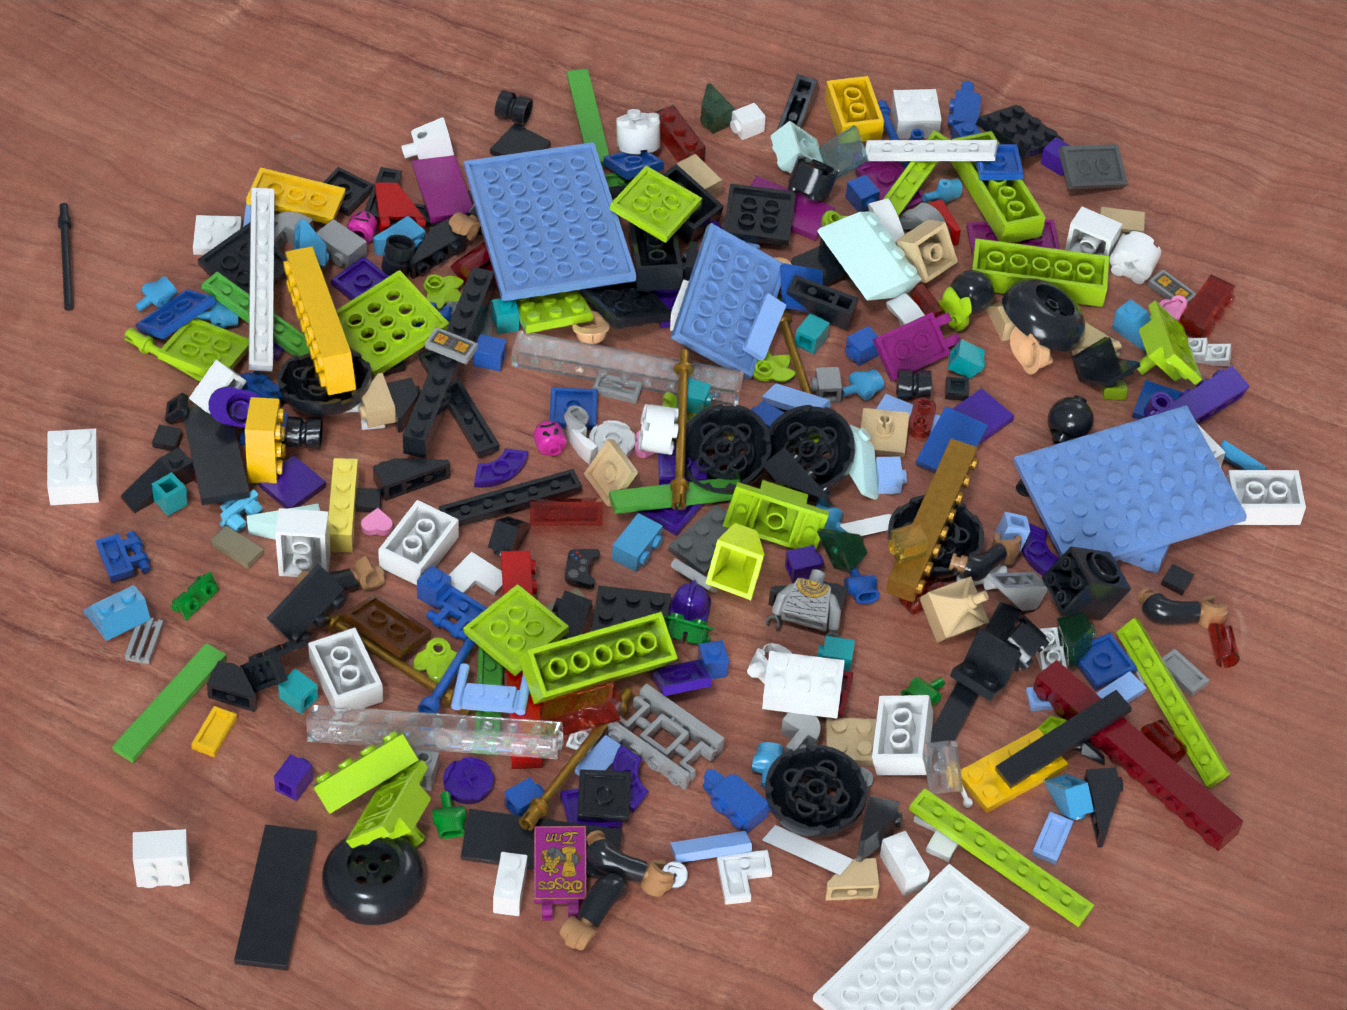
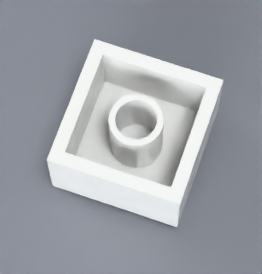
[891,89,941,139]
[1065,207,1122,263]
[133,829,190,888]

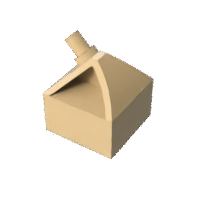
[896,219,958,283]
[919,577,989,643]

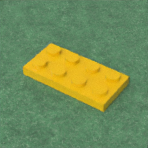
[246,167,346,224]
[957,728,1068,813]

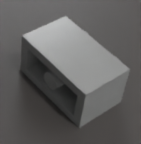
[317,219,367,269]

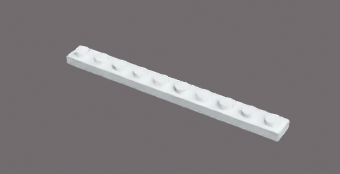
[248,187,274,372]

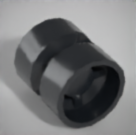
[495,90,533,125]
[381,234,415,276]
[896,369,932,400]
[286,416,323,449]

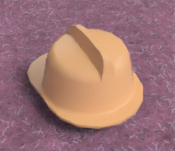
[572,311,610,346]
[1010,326,1053,375]

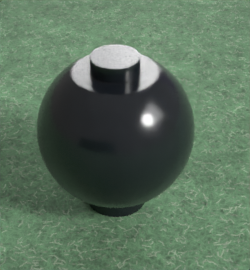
[950,270,995,315]
[1047,395,1094,444]

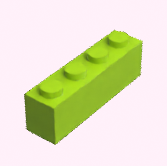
[313,730,419,814]

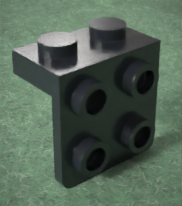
[791,237,849,286]

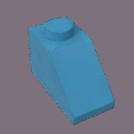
[373,216,426,255]
[294,219,329,270]
[1112,299,1151,353]
[1044,774,1094,820]

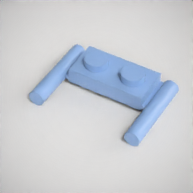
[451,663,530,715]

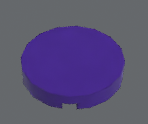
[443,757,494,805]

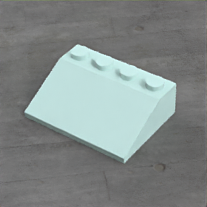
[817,211,922,300]

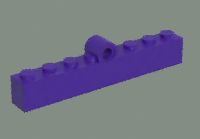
[1137,366,1250,424]

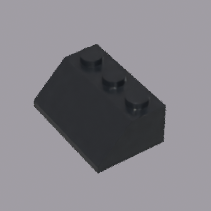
[267,564,349,650]

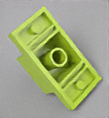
[1137,300,1202,384]
[723,480,829,549]
[346,760,431,848]

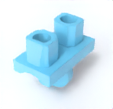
[219,489,263,532]

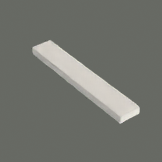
[864,140,998,161]

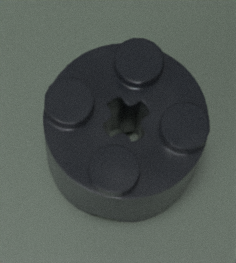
[788,156,838,201]
[999,615,1049,672]

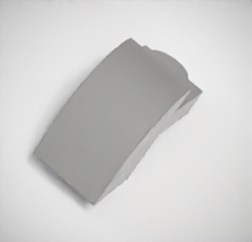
[899,202,950,233]
[274,212,314,250]
[781,712,820,752]

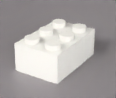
[47,428,99,505]
[1226,470,1306,525]
[378,500,459,585]
[275,508,331,577]
[308,628,383,717]
[762,651,845,719]
[872,695,934,775]

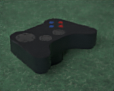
[564,549,600,589]

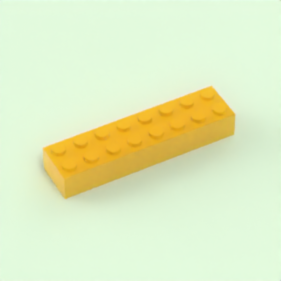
[283,246,356,395]

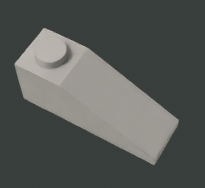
[986,572,1048,611]

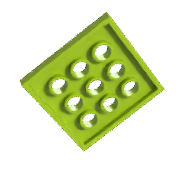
[336,270,449,378]

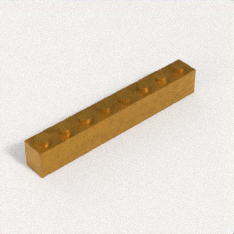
[886,439,979,602]

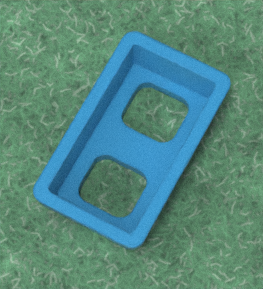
[1220,439,1268,470]

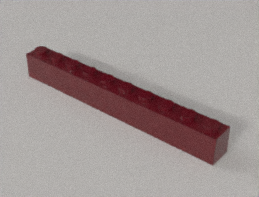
[1033,660,1243,851]

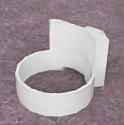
[747,643,792,684]

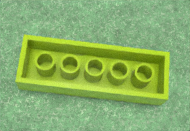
[950,131,1046,243]
[971,238,1109,307]
[518,612,678,704]

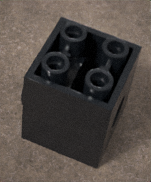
[1042,546,1131,620]

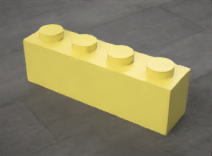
[329,458,358,552]

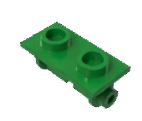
[170,571,220,621]
[663,613,714,645]

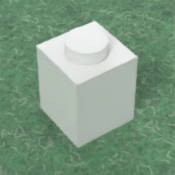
[730,103,766,140]

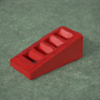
[928,199,961,246]

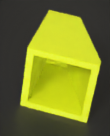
[706,523,765,600]

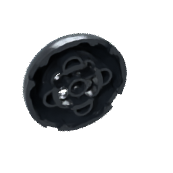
[1002,278,1085,352]
[278,349,372,417]
[685,404,772,494]
[768,405,856,491]
[888,495,984,579]
[765,744,868,838]
[322,835,426,925]

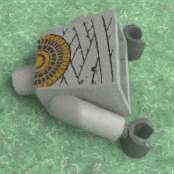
[765,570,841,638]

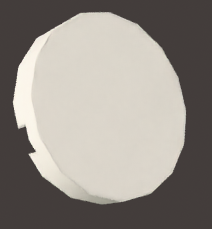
[589,420,635,457]

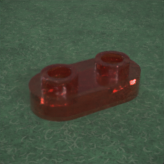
[908,397,936,439]

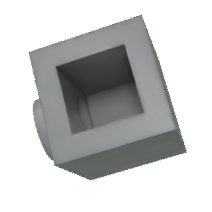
[811,367,842,403]
[414,747,440,791]

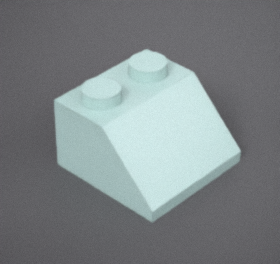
[771,121,825,174]

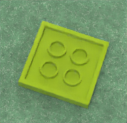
[609,166,702,243]
[515,290,593,334]
[158,318,249,377]
[463,584,569,676]

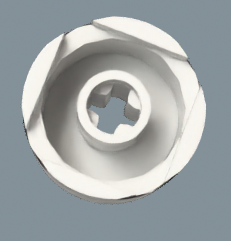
[616,109,660,154]
[1109,231,1161,284]
[638,404,679,455]

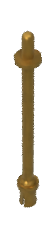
[777,296,813,395]
[670,349,694,510]
[327,613,475,718]
[518,687,632,831]

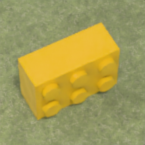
[825,76,884,145]
[245,397,286,483]

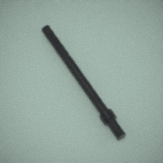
[58,203,73,311]

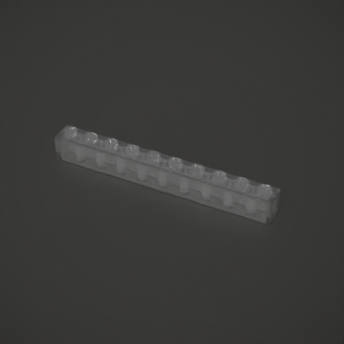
[512,331,744,406]
[306,705,563,759]

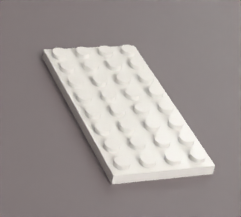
[813,864,1029,1010]

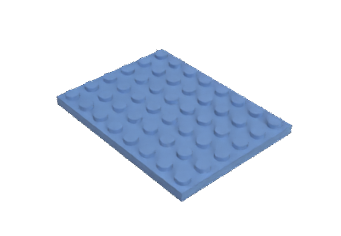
[464,142,636,301]
[1013,405,1247,561]

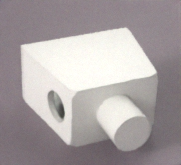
[401,117,454,160]

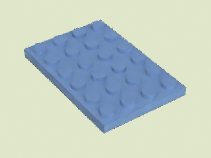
[670,223,784,380]

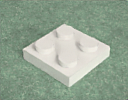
[193,215,242,255]

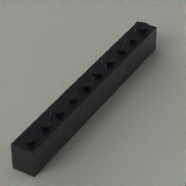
[403,267,495,459]

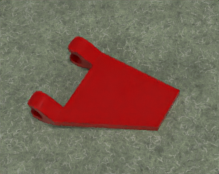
[375,183,426,233]

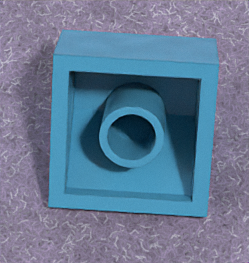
[83,585,150,641]

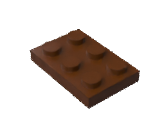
[342,593,432,658]

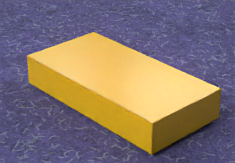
[191,706,237,758]

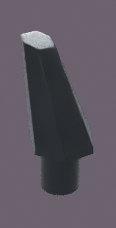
[1072,740,1105,766]

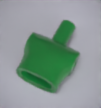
[901,677,945,706]
[432,791,466,839]

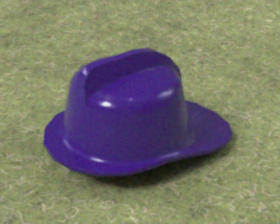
[208,387,261,428]
[669,580,711,635]

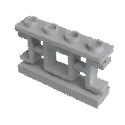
[607,683,725,790]

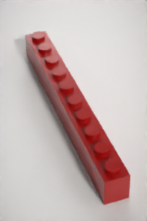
[501,550,547,769]

